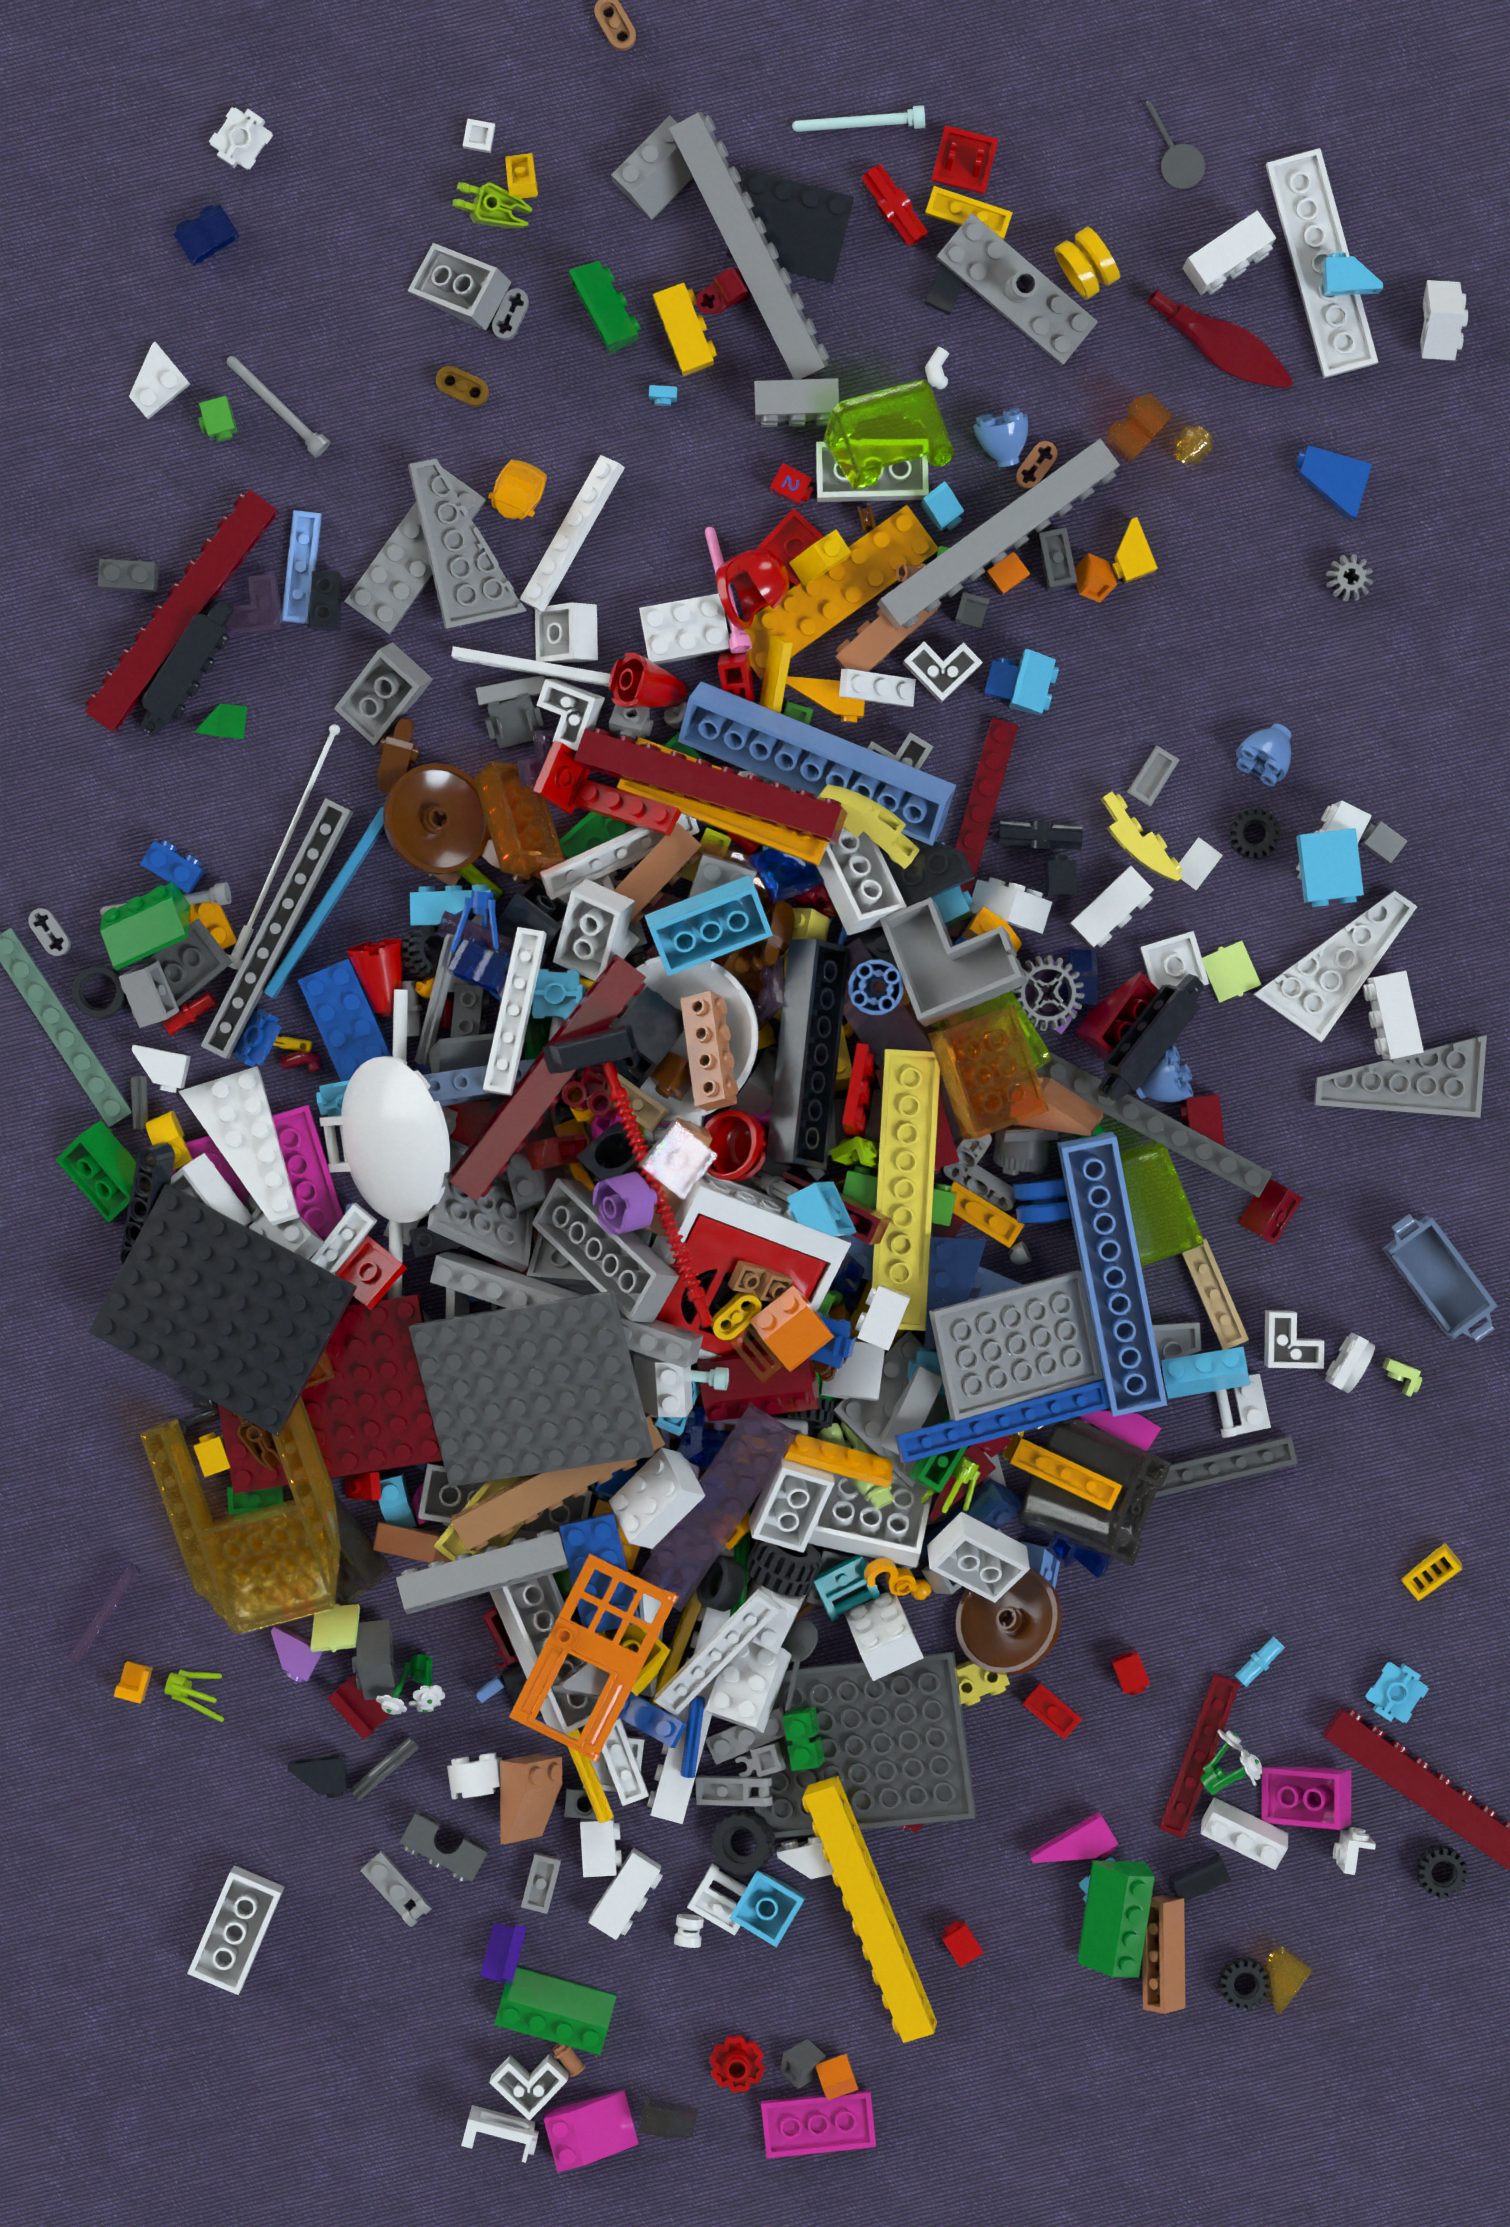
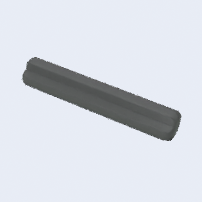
[351,1737,419,1800]

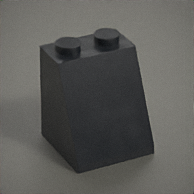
[489,878,568,960]
[606,987,684,1089]

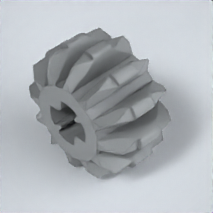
[1326,554,1373,602]

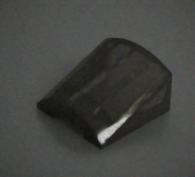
[1018,1419,1172,1566]

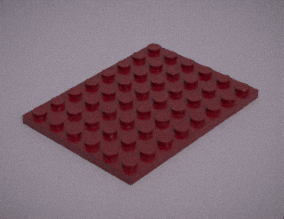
[218,1294,443,1494]

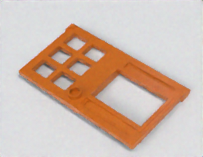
[509,1553,679,1762]

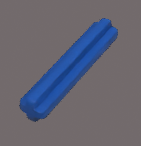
[681,1695,705,1778]

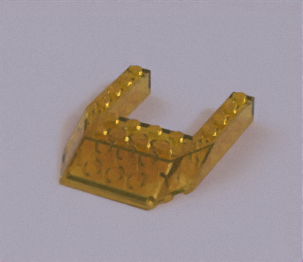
[140,1396,341,1635]

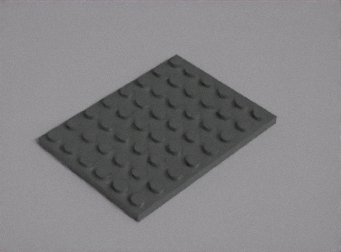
[409,1290,654,1487]
[747,1651,977,1838]

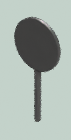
[1146,100,1205,189]
[782,1620,818,1712]

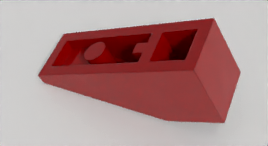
[718,651,756,703]

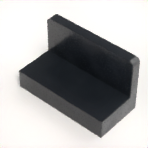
[1169,1853,1231,1902]

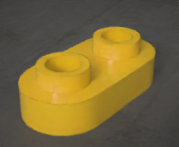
[711,1292,762,1340]

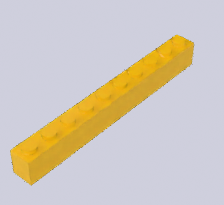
[802,1776,937,2043]

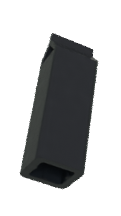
[542,1024,638,1074]

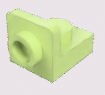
[1382,1357,1422,1397]

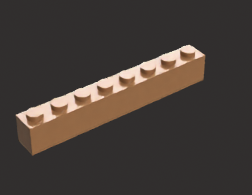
[451,1412,665,1551]

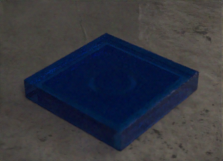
[749,848,824,903]

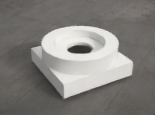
[1325,1332,1375,1393]

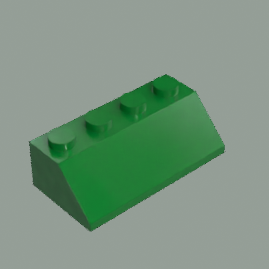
[1077,1861,1155,1977]
[494,1966,617,2055]

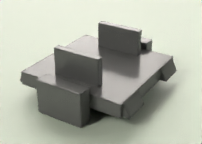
[485,693,544,749]

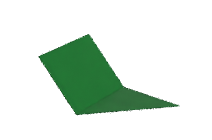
[195,703,247,739]

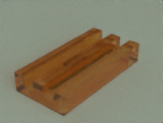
[728,1323,784,1383]

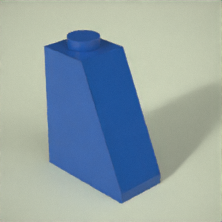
[1295,445,1372,521]

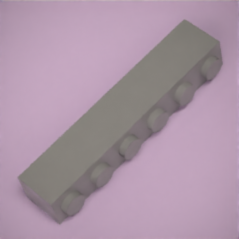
[396,1530,569,1614]

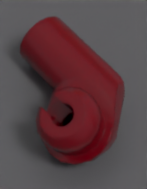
[280,1051,323,1073]

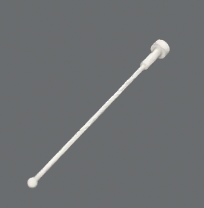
[226,724,340,971]

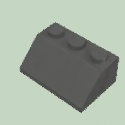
[428,1033,495,1074]

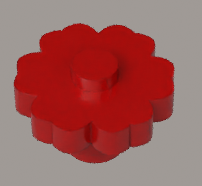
[710,2034,765,2093]

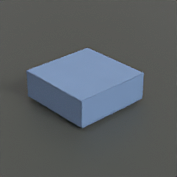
[476,1675,505,1703]

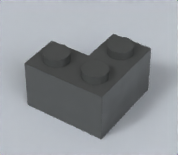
[352,1619,397,1700]

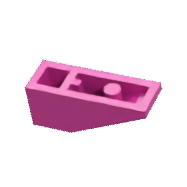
[1029,1811,1119,1863]

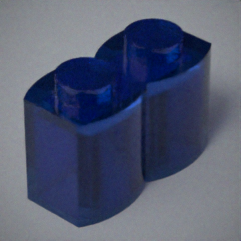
[173,205,240,266]
[447,938,511,995]

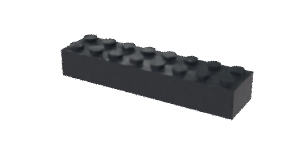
[766,939,850,1170]

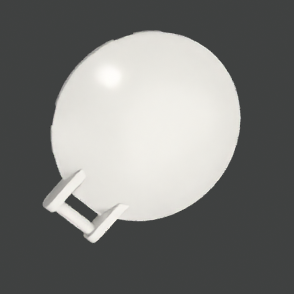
[610,956,758,1144]
[319,1056,450,1223]

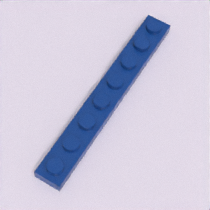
[895,1381,1110,1463]

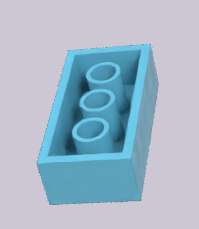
[644,875,773,976]

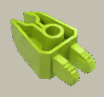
[452,182,532,229]

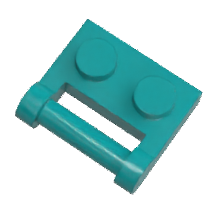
[813,1555,881,1622]

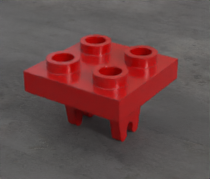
[931,126,999,195]

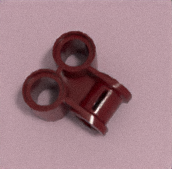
[696,267,752,314]
[562,1064,618,1120]

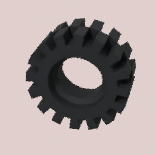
[1228,808,1281,859]
[401,925,447,978]
[783,1397,834,1429]
[1415,1845,1468,1899]
[1218,1956,1270,2010]

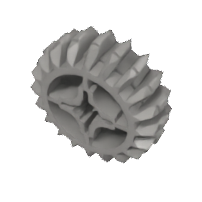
[1009,955,1084,1031]

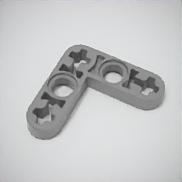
[943,1127,1017,1211]

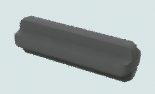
[131,1076,149,1130]

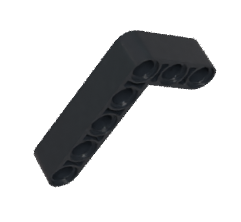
[120,1142,175,1265]

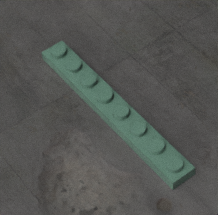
[0,928,132,1127]

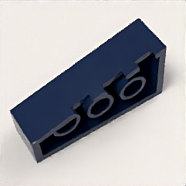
[923,1236,987,1349]

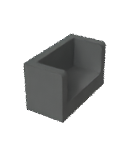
[1037,528,1077,591]

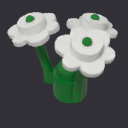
[376,1654,445,1715]
[1200,1729,1262,1795]

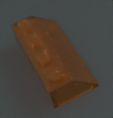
[474,761,564,875]

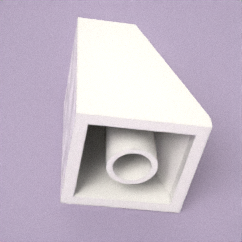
[746,1579,806,1654]

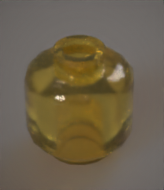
[1172,424,1213,466]

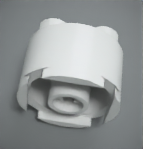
[447,1752,502,1799]

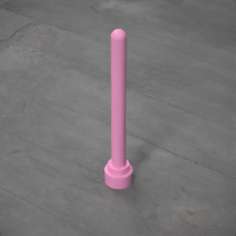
[705,527,752,654]

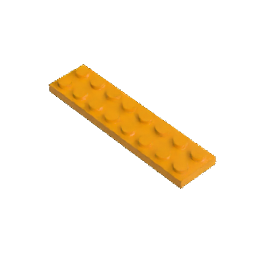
[729,505,939,680]
[617,737,828,866]

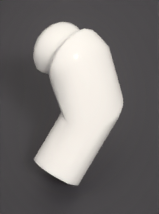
[925,346,949,390]

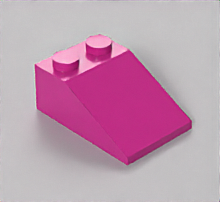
[1262,1767,1351,1830]
[544,2090,639,2172]

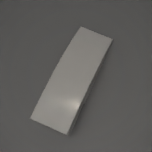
[880,1364,943,1454]

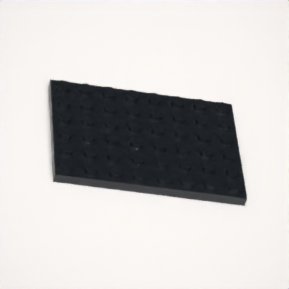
[88,1184,358,1436]

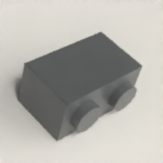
[98,559,160,594]

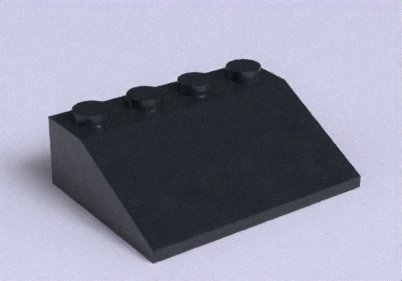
[726,169,854,284]

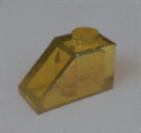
[1266,1945,1313,2015]

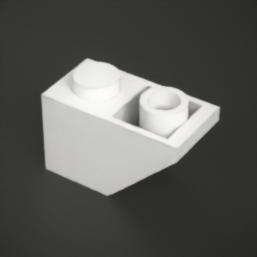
[777,1835,834,1879]

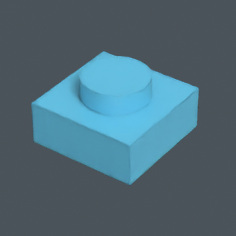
[649,385,678,406]

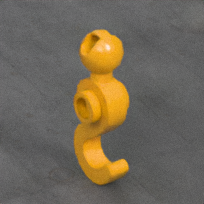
[864,1558,931,1600]

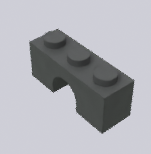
[399,1809,489,1882]

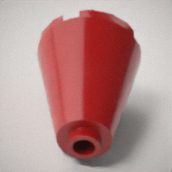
[609,652,687,708]
[348,938,403,1017]

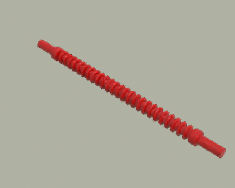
[602,1062,714,1328]

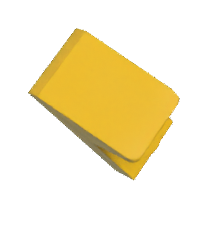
[505,153,538,199]

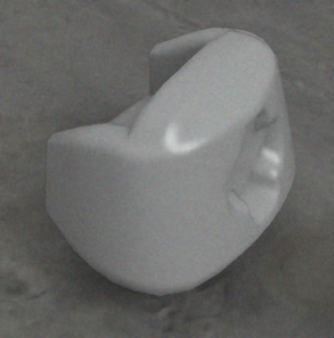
[664,701,687,729]

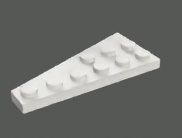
[1253,891,1417,1042]
[178,1066,299,1226]

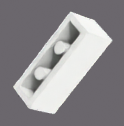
[1069,866,1154,948]
[1201,1797,1288,1870]
[588,1847,663,1940]

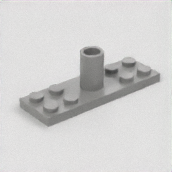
[935,214,1098,366]

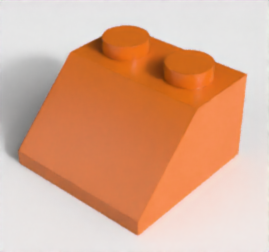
[749,1286,834,1372]

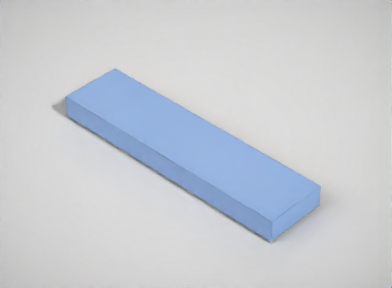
[281,510,322,624]

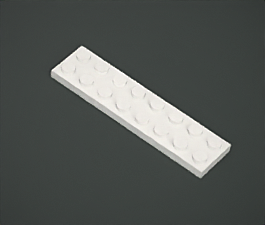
[1266,148,1378,378]

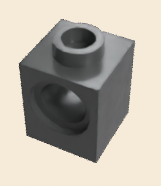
[564,1785,597,1820]

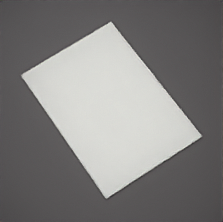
[1179,837,1223,890]

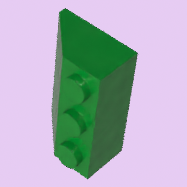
[569,261,641,354]
[100,882,191,971]
[56,1120,136,1223]

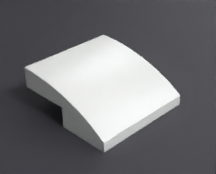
[821,1341,885,1401]

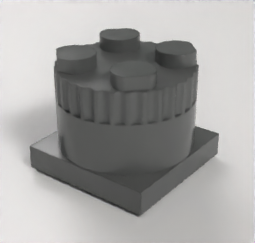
[989,1110,1059,1175]

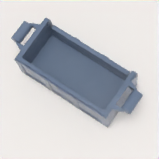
[1381,1214,1498,1343]

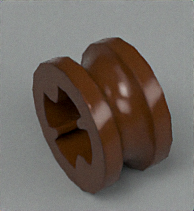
[857,503,876,531]

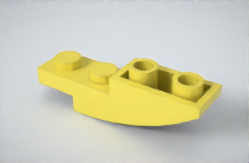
[817,784,920,869]
[1101,792,1183,882]

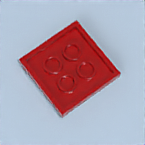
[842,1043,877,1139]

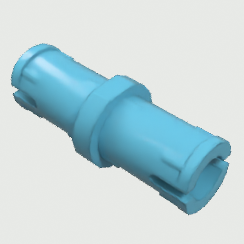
[1235,1636,1285,1687]

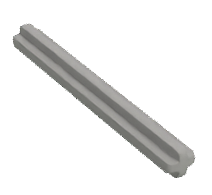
[415,934,461,1066]

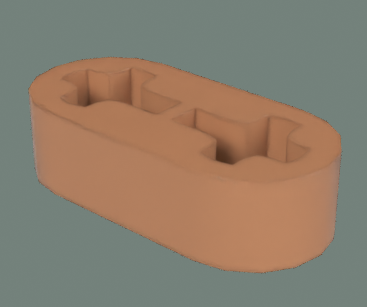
[1016,441,1057,490]

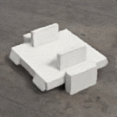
[209,107,273,170]

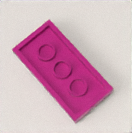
[761,2090,876,2158]

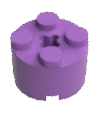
[593,1172,657,1235]

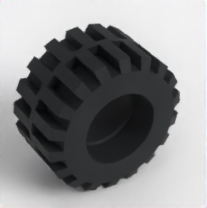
[746,1539,823,1597]

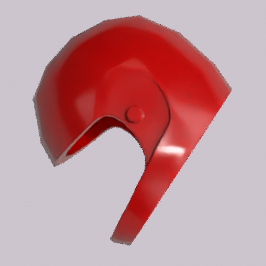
[716,549,790,630]
[701,1109,768,1181]

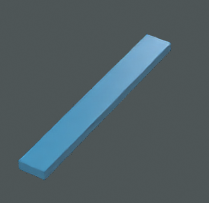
[264,806,384,998]

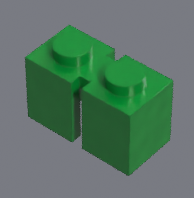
[782,1707,825,1771]

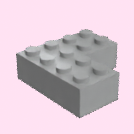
[880,897,1028,1026]

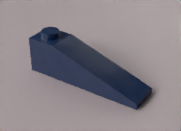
[920,1478,1024,1562]

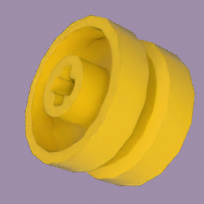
[1054,226,1120,300]

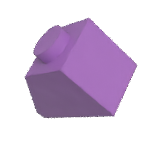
[271,1623,324,1682]

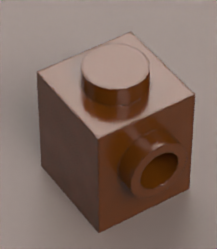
[650,1051,692,1101]

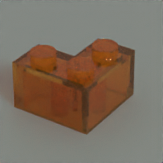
[1106,393,1173,464]

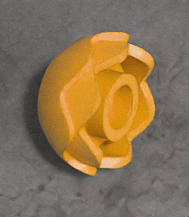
[414,977,435,998]

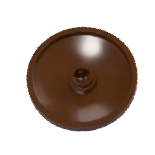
[383,763,492,875]
[956,1568,1062,1675]

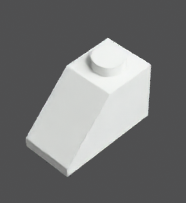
[132,1045,191,1093]

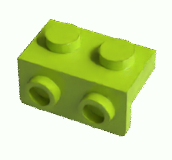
[830,1137,880,1169]

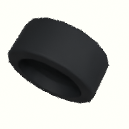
[72,966,127,1018]
[696,1556,745,1612]

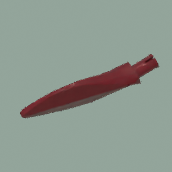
[1147,289,1292,388]

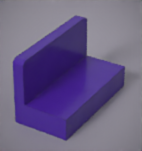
[480,1923,527,1985]

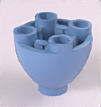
[973,408,1028,467]
[1236,724,1292,787]
[848,960,904,1015]
[1136,1045,1193,1102]

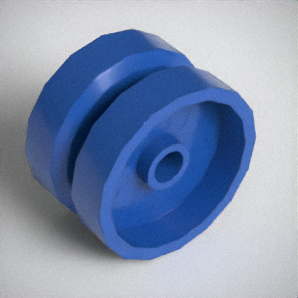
[1013,1178,1071,1224]

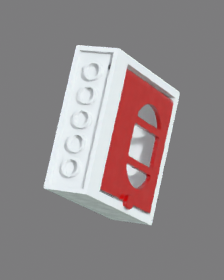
[651,1168,851,1360]

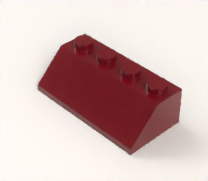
[698,1351,819,1422]

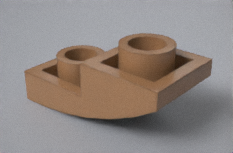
[727,1260,793,1302]

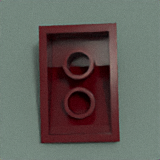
[1075,972,1159,1061]

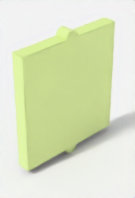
[1202,941,1261,1003]
[310,1604,360,1652]

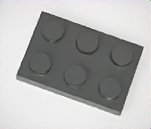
[141,919,233,1008]

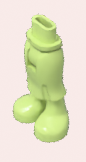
[817,1422,895,1510]

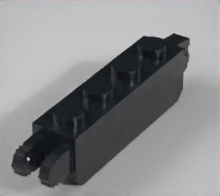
[140,601,234,737]
[1097,974,1204,1102]

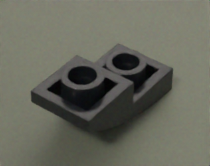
[924,263,964,315]

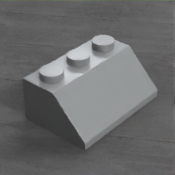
[611,115,693,221]

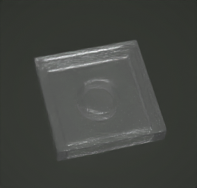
[639,1120,718,1200]

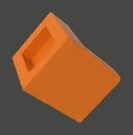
[985,552,1030,596]
[1075,553,1117,603]
[816,2054,859,2100]

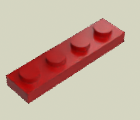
[573,779,682,837]

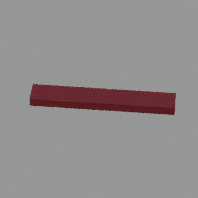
[1158,1673,1240,1839]

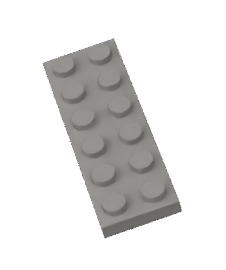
[344,468,486,635]

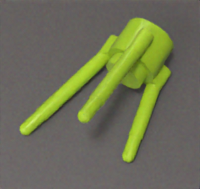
[920,1455,981,1513]
[165,1669,224,1722]

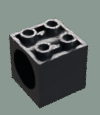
[576,1121,656,1188]

